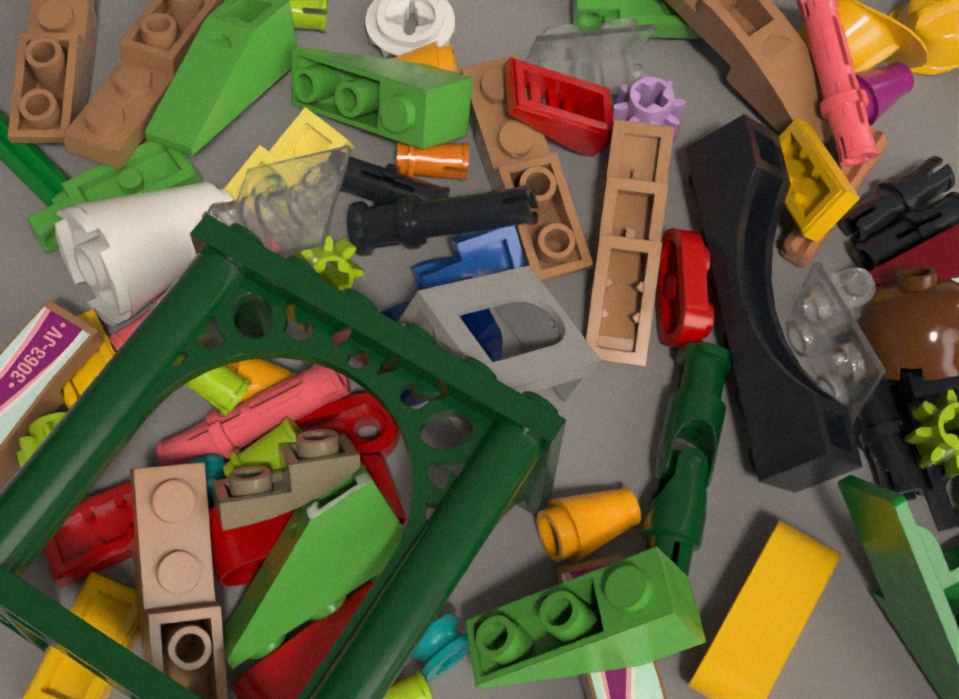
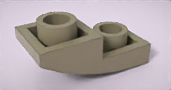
[212,429,361,530]

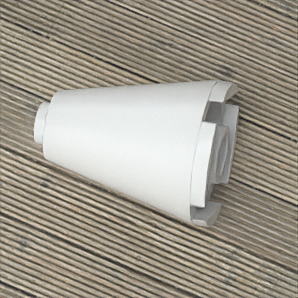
[54,182,238,327]

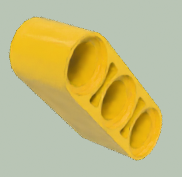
[687,519,841,699]

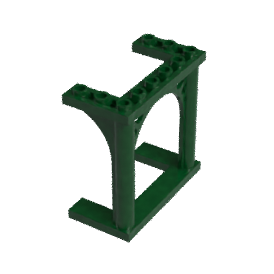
[0,213,566,699]

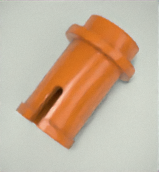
[396,141,469,181]

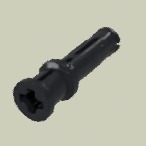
[347,184,538,257]

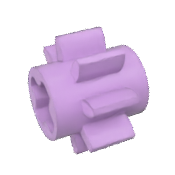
[612,74,686,141]

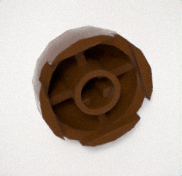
[854,266,959,380]

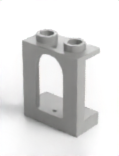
[397,266,602,436]

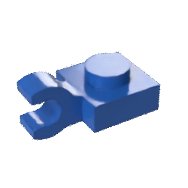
[412,226,526,290]

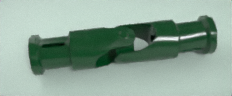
[641,342,734,577]

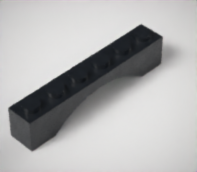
[686,114,863,493]

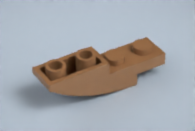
[7,0,99,143]
[63,0,224,169]
[665,0,834,144]
[460,55,593,282]
[130,462,228,699]

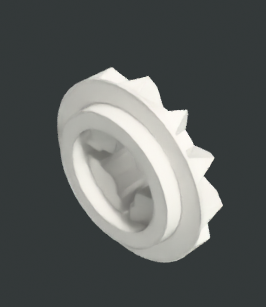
[365,0,455,59]

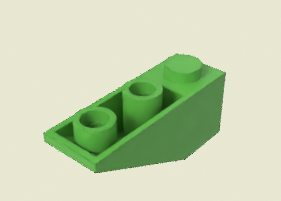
[144,0,297,155]
[291,47,473,149]
[223,461,405,669]
[465,546,706,689]

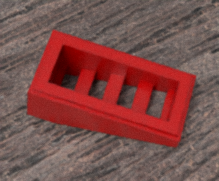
[504,57,613,157]

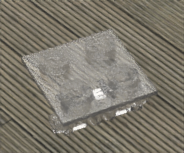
[525,18,656,103]
[202,145,351,255]
[785,261,886,423]

